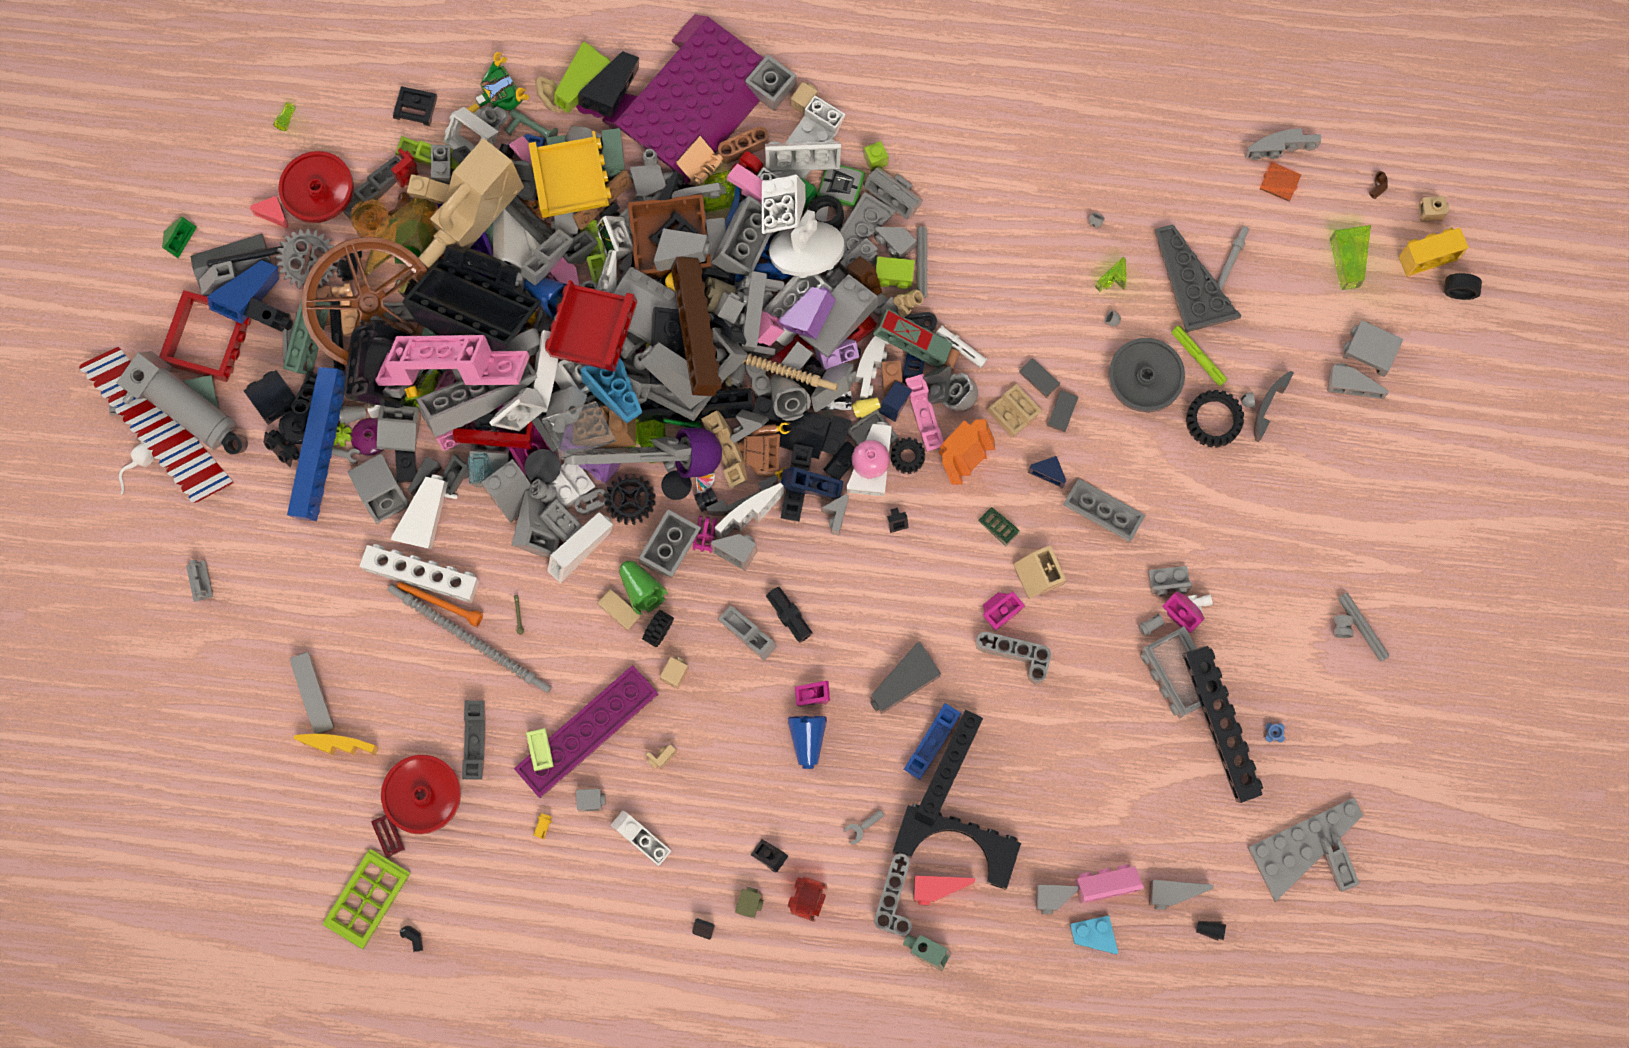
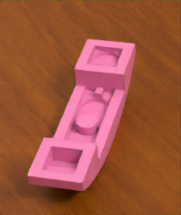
[905,374,944,452]

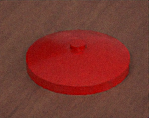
[278,151,354,223]
[381,755,461,835]

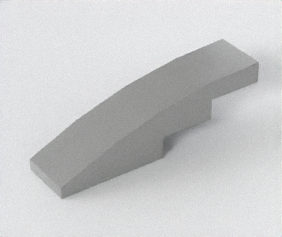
[289,651,334,734]

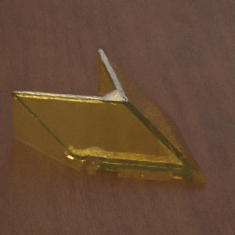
[361,197,445,280]

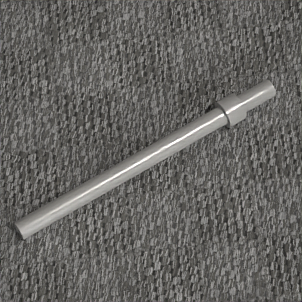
[1217,226,1249,291]

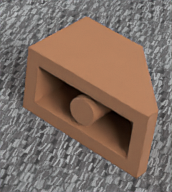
[881,360,903,398]

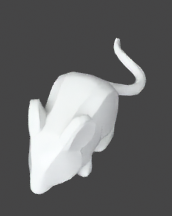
[119,441,154,495]

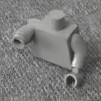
[630,149,673,201]

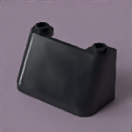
[344,321,412,408]

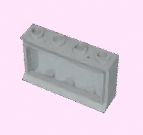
[1140,626,1214,719]

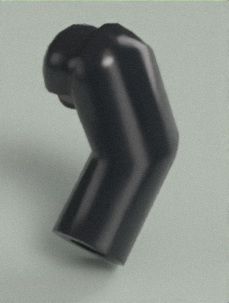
[400,926,423,952]

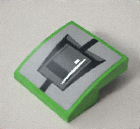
[817,165,866,207]

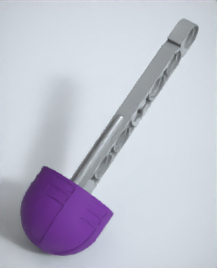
[564,428,722,478]

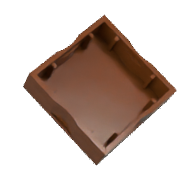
[628,194,711,279]

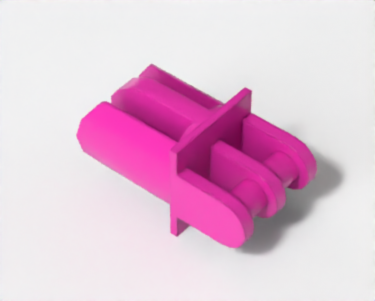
[692,516,718,553]

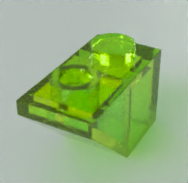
[637,420,666,464]

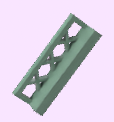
[283,298,331,375]

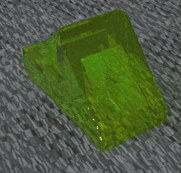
[1095,257,1127,292]

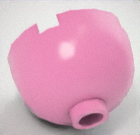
[852,440,890,479]

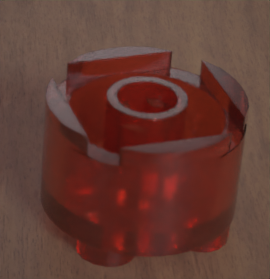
[788,876,827,922]

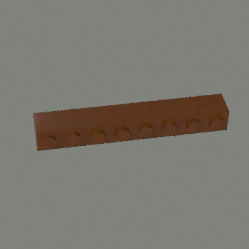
[671,257,722,396]

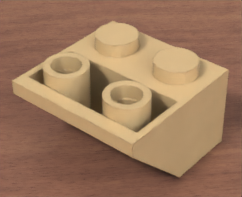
[1013,545,1066,599]

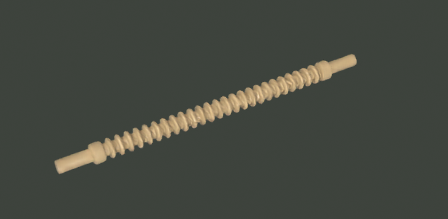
[742,354,838,391]

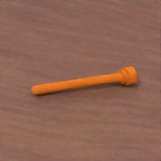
[397,581,483,627]

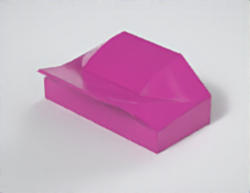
[983,591,1025,631]
[1162,592,1205,633]

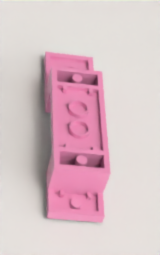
[376,335,530,386]

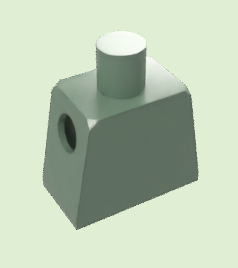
[903,934,951,971]

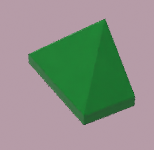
[162,217,197,258]

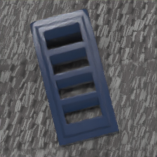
[902,353,924,384]

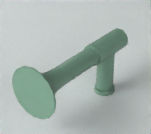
[504,109,558,144]

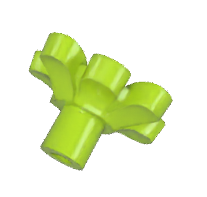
[333,423,352,447]

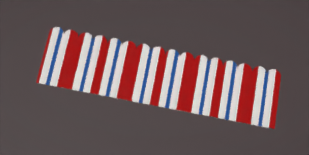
[79,347,234,503]

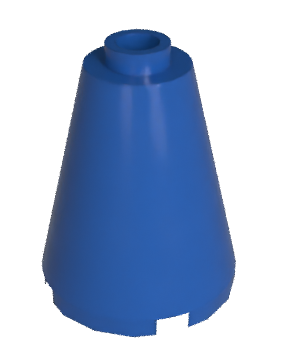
[524,277,567,319]
[788,716,827,769]

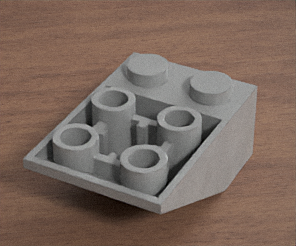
[512,490,560,557]

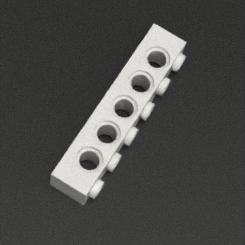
[359,544,479,603]

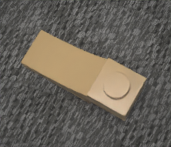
[407,175,449,204]

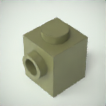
[735,887,764,919]

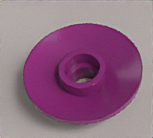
[351,419,384,456]

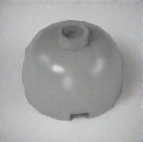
[942,373,978,412]

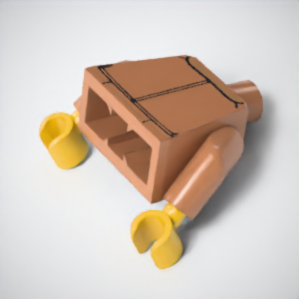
[738,422,791,480]

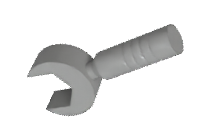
[844,810,885,844]

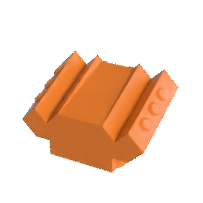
[939,419,995,485]

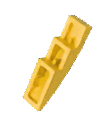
[293,734,378,755]

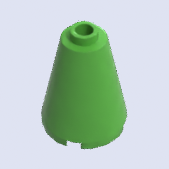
[619,561,668,615]

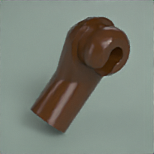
[1369,171,1388,199]

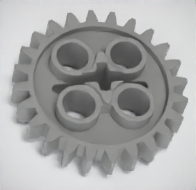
[275,229,338,289]

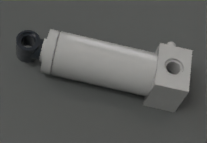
[116,351,248,454]

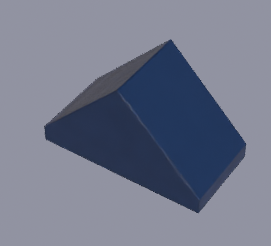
[879,380,913,422]
[1028,456,1066,488]

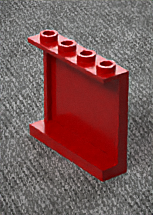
[545,280,638,372]

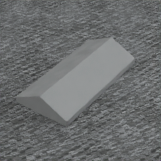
[1063,478,1145,542]

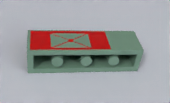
[873,309,953,368]

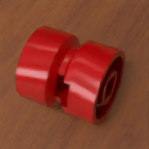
[729,151,763,175]

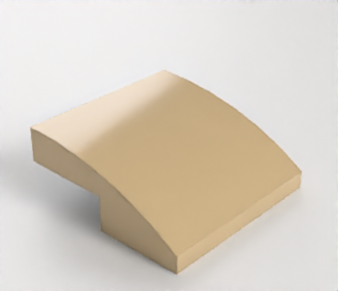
[987,384,1042,438]

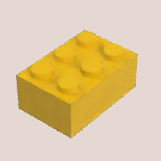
[1399,227,1469,277]

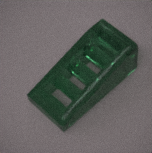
[978,507,1020,547]

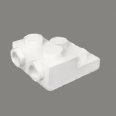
[550,463,596,509]

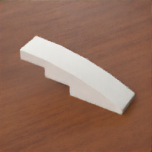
[530,330,558,413]

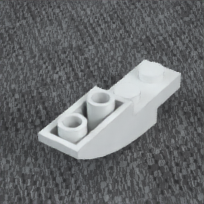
[856,336,889,400]

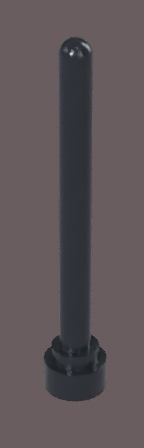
[206,244,298,267]

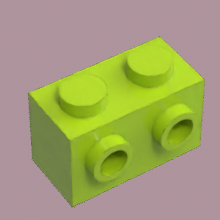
[876,256,915,289]

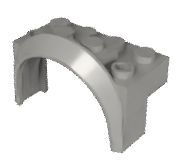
[734,271,784,359]

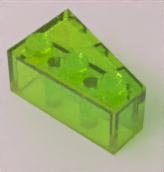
[1330,225,1371,290]

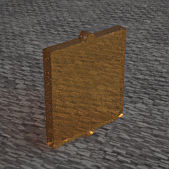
[1260,162,1302,202]

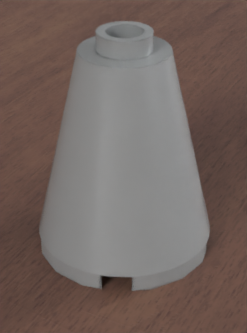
[770,373,811,421]

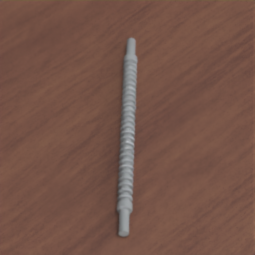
[387,584,552,693]

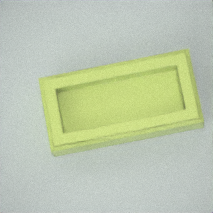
[526,728,554,771]

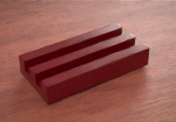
[371,815,405,858]

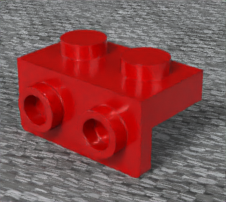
[391,148,418,188]

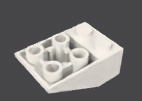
[762,175,805,234]

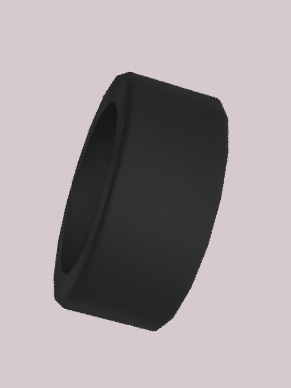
[808,195,844,229]
[1444,273,1482,300]

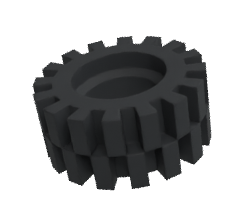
[891,437,925,474]
[642,610,674,647]

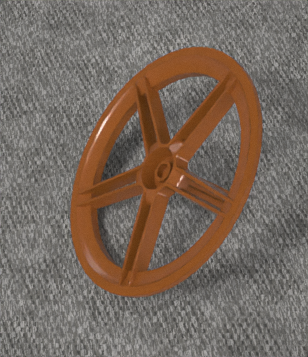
[301,237,428,365]

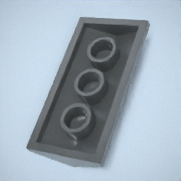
[190,234,271,290]

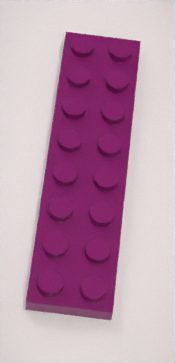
[514,665,659,798]

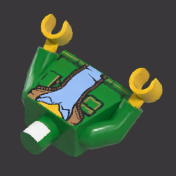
[475,52,529,111]

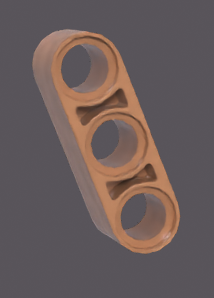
[718,127,769,164]

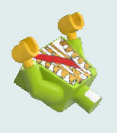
[404,369,439,409]

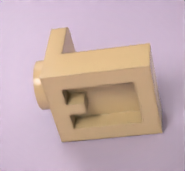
[646,745,677,770]

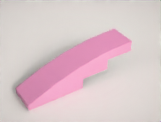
[727,164,763,204]

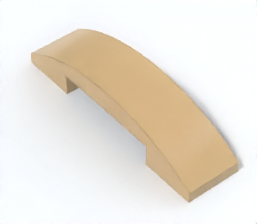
[702,411,747,488]

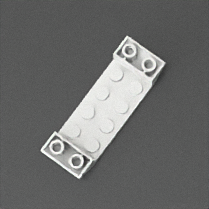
[757,96,846,181]

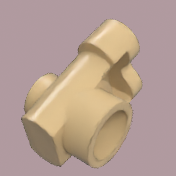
[893,289,924,317]

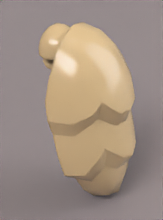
[535,76,564,113]

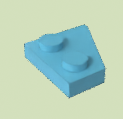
[1070,916,1118,954]

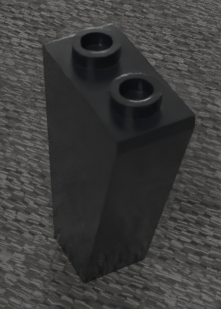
[578,51,639,118]

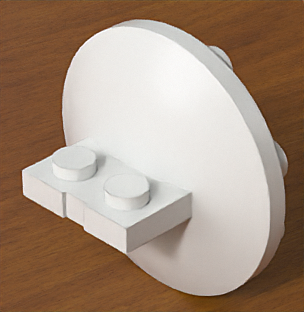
[769,210,845,278]

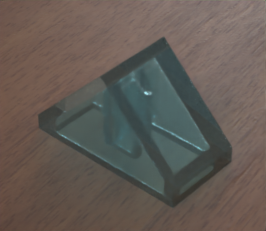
[468,453,493,488]

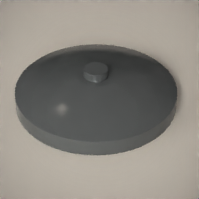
[1108,338,1185,413]

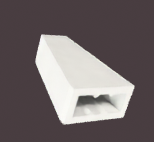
[493,209,532,280]
[847,422,892,496]
[391,474,448,549]
[547,512,613,584]

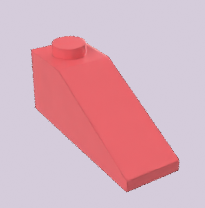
[914,876,975,906]

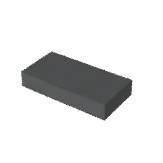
[1019,358,1060,398]
[1047,390,1078,432]

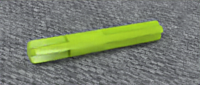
[1171,325,1227,386]

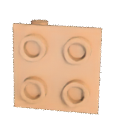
[676,136,723,186]

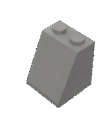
[348,454,410,524]
[481,459,531,523]

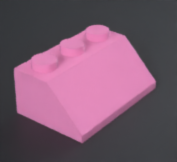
[1075,864,1144,904]

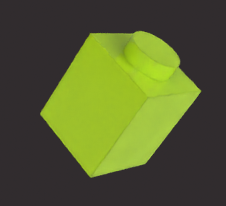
[864,141,889,172]

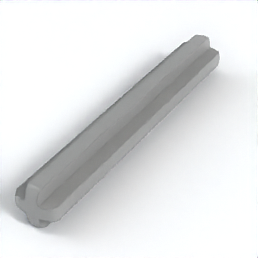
[917,227,927,298]
[1338,593,1389,661]

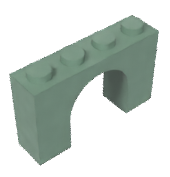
[546,128,625,177]

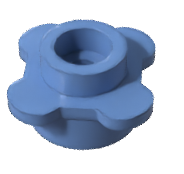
[1265,723,1285,743]

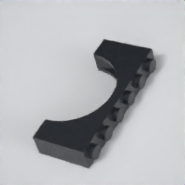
[893,803,1021,890]

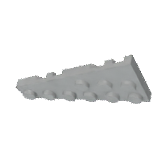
[1248,798,1363,902]

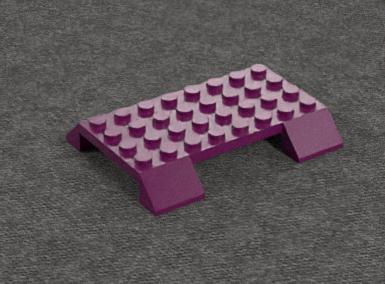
[602,14,764,184]

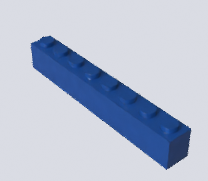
[287,367,346,522]

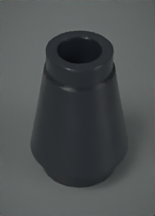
[1196,921,1226,941]

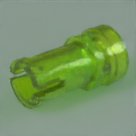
[273,102,296,131]

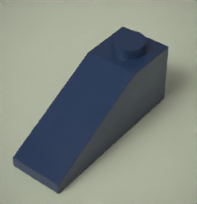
[781,467,844,499]

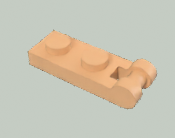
[331,282,361,337]

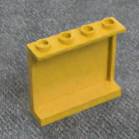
[528,131,611,218]

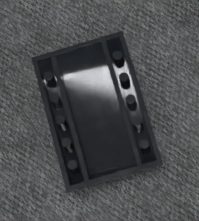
[403,257,541,351]

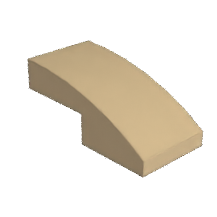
[597,589,640,630]

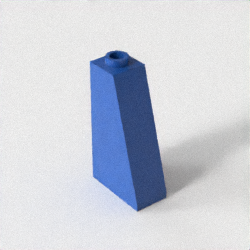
[207,260,279,324]

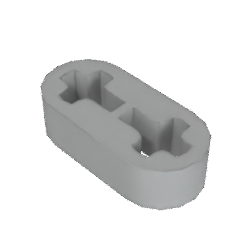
[574,489,609,515]

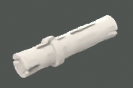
[936,325,987,368]

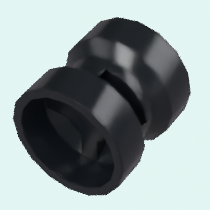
[694,487,718,512]

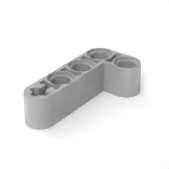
[975,632,1051,684]
[874,854,912,937]

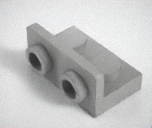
[539,499,582,543]
[1148,566,1192,596]

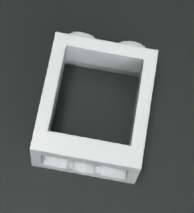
[443,107,498,151]

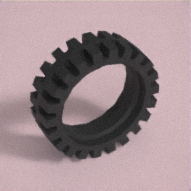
[1186,390,1244,448]

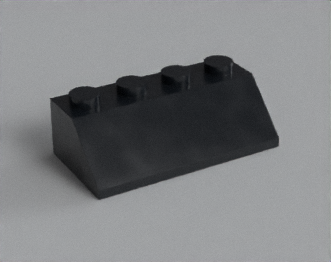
[747,396,831,460]

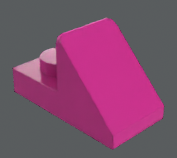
[795,681,830,707]

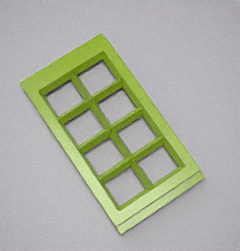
[322,849,411,949]

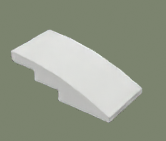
[715,483,784,539]

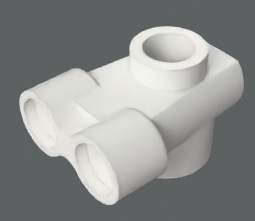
[1187,594,1213,613]

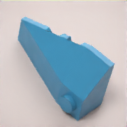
[580,358,642,423]

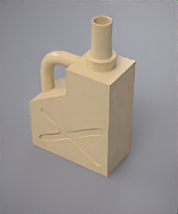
[418,138,524,269]

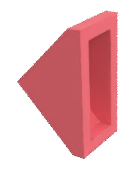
[250,196,289,228]

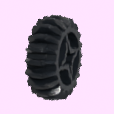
[604,474,656,525]

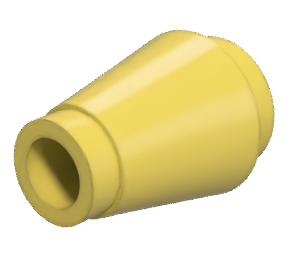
[852,397,881,418]

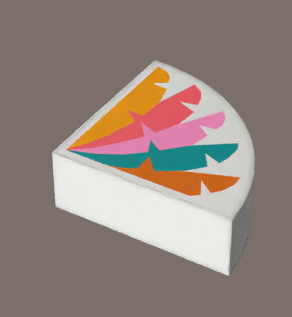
[696,473,715,494]

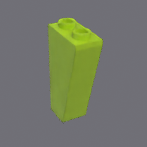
[554,42,611,113]

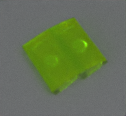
[703,169,736,213]

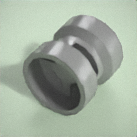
[529,479,556,504]
[1334,615,1354,638]

